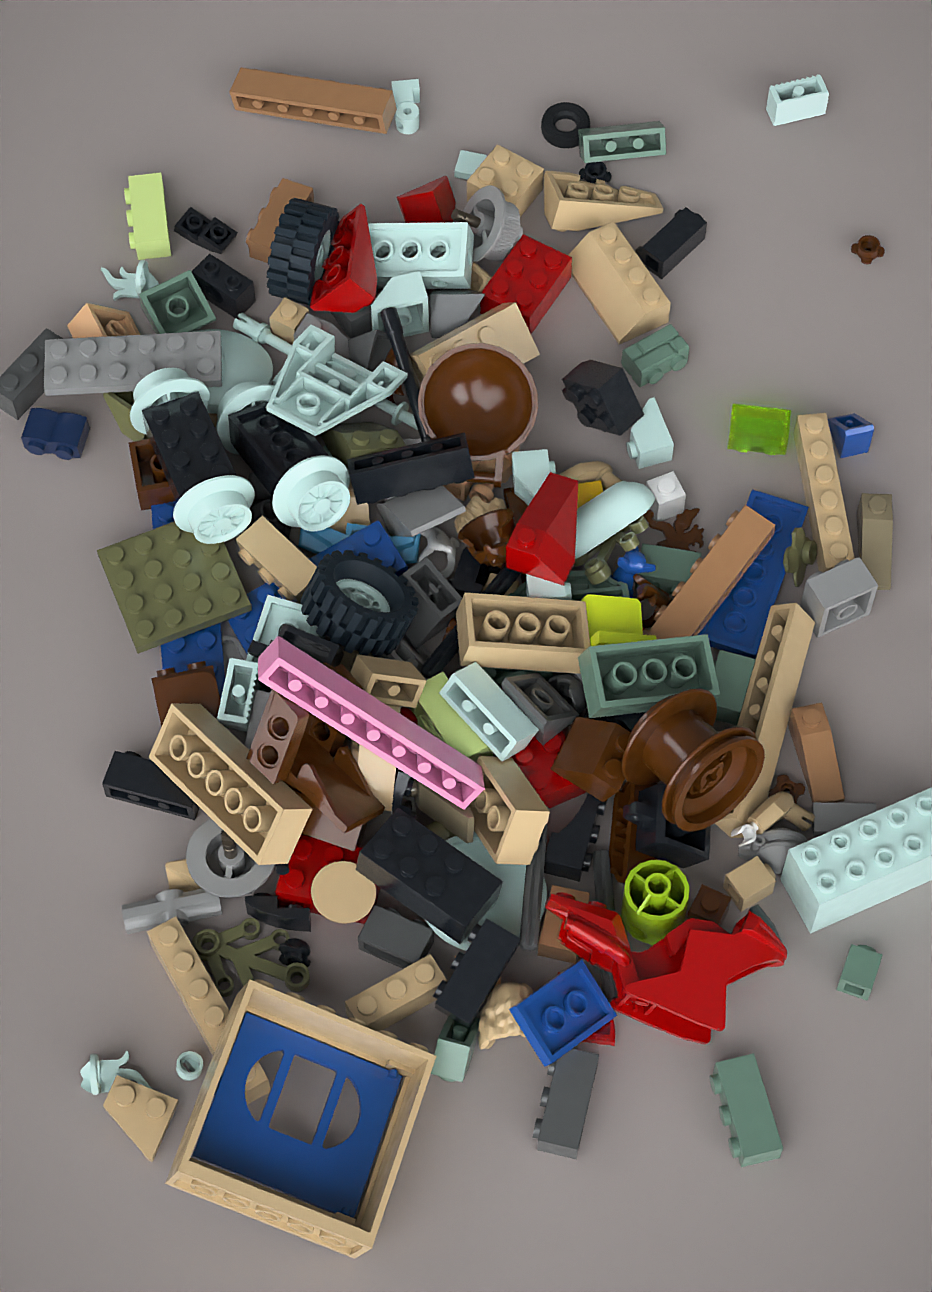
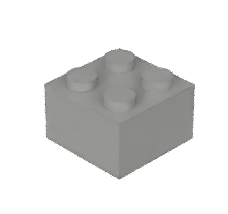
[800,557,878,638]

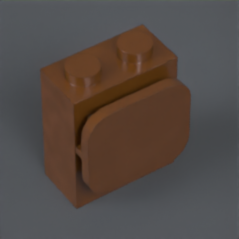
[151,661,221,727]

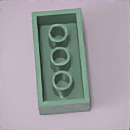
[578,634,720,718]

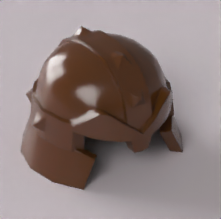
[458,509,516,568]

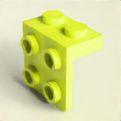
[582,594,656,646]

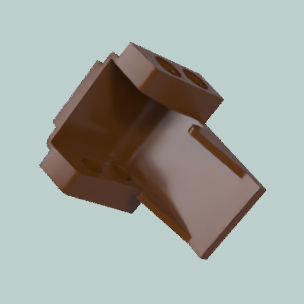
[246,663,385,834]

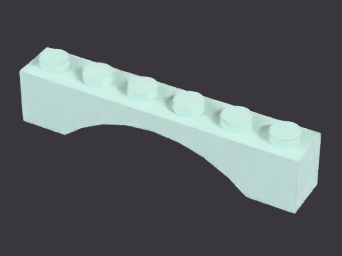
[512,449,572,600]

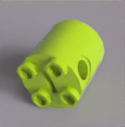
[621,860,690,946]

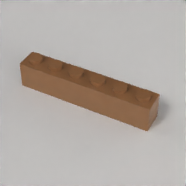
[229,67,397,134]
[643,504,775,639]

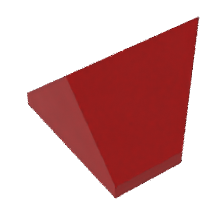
[397,176,456,223]

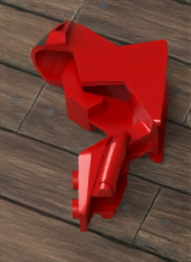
[545,892,788,1044]

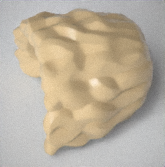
[478,982,534,1050]

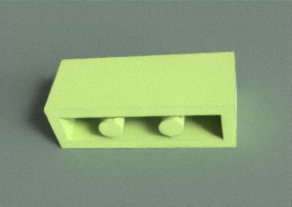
[124,172,171,260]

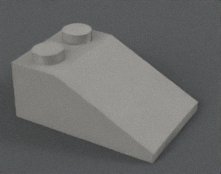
[376,485,466,537]

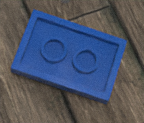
[509,959,617,1067]

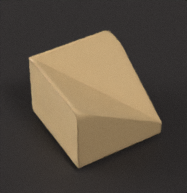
[165,859,202,892]

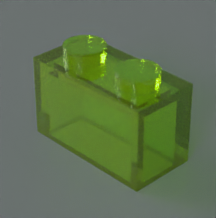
[727,404,791,455]

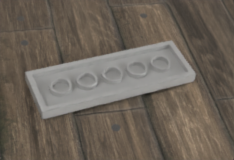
[44,331,222,396]

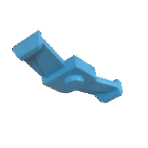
[298,523,421,564]

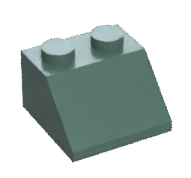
[139,270,216,334]

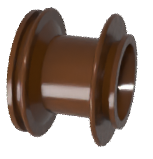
[622,688,765,831]

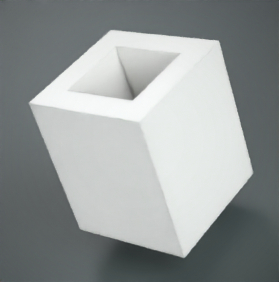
[646,471,686,521]

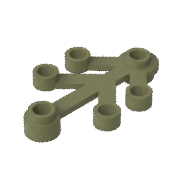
[574,515,649,585]
[191,918,310,997]

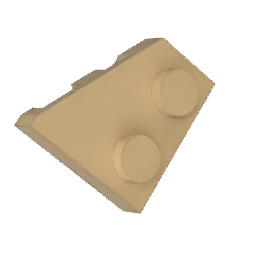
[103,1075,179,1162]

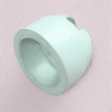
[176,1051,203,1081]

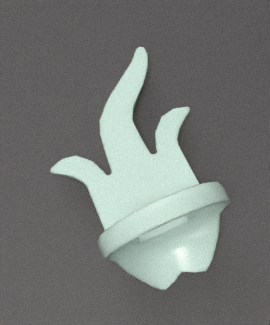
[101,260,159,301]
[80,1051,152,1095]

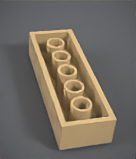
[149,703,312,865]

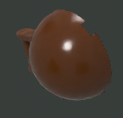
[418,343,538,488]

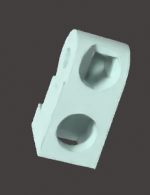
[391,79,420,134]

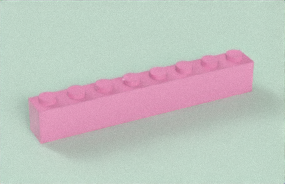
[258,636,485,810]

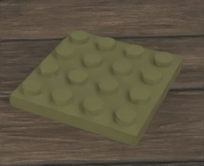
[96,521,252,654]

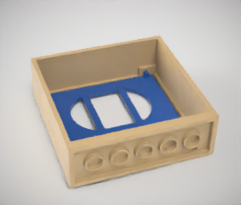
[165,979,436,1259]

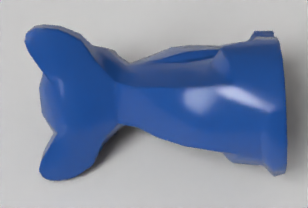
[609,546,656,598]

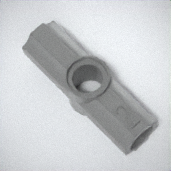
[122,889,223,934]

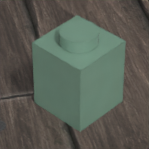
[836,944,883,1001]

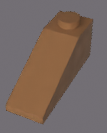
[788,702,845,803]

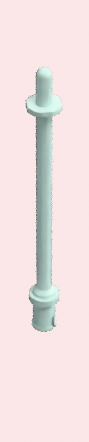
[233,312,418,430]

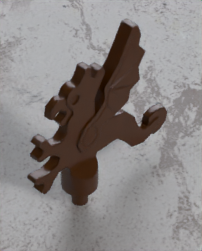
[643,508,704,552]

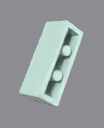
[439,662,539,762]

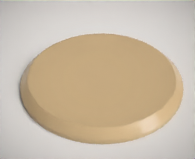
[311,861,376,924]

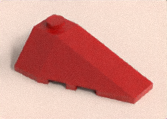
[310,204,378,313]
[506,472,578,586]

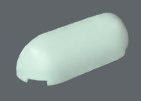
[575,481,655,559]

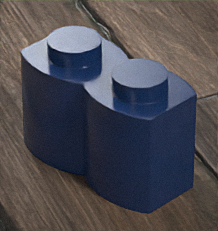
[21,408,90,460]

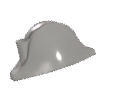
[738,828,808,874]

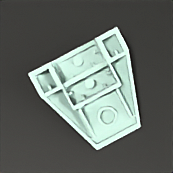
[266,325,408,436]

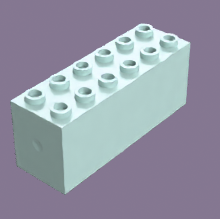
[780,787,932,934]

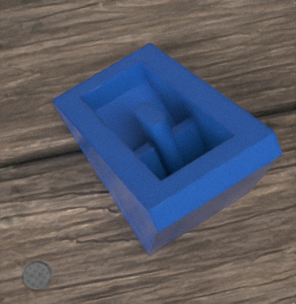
[828,413,874,458]

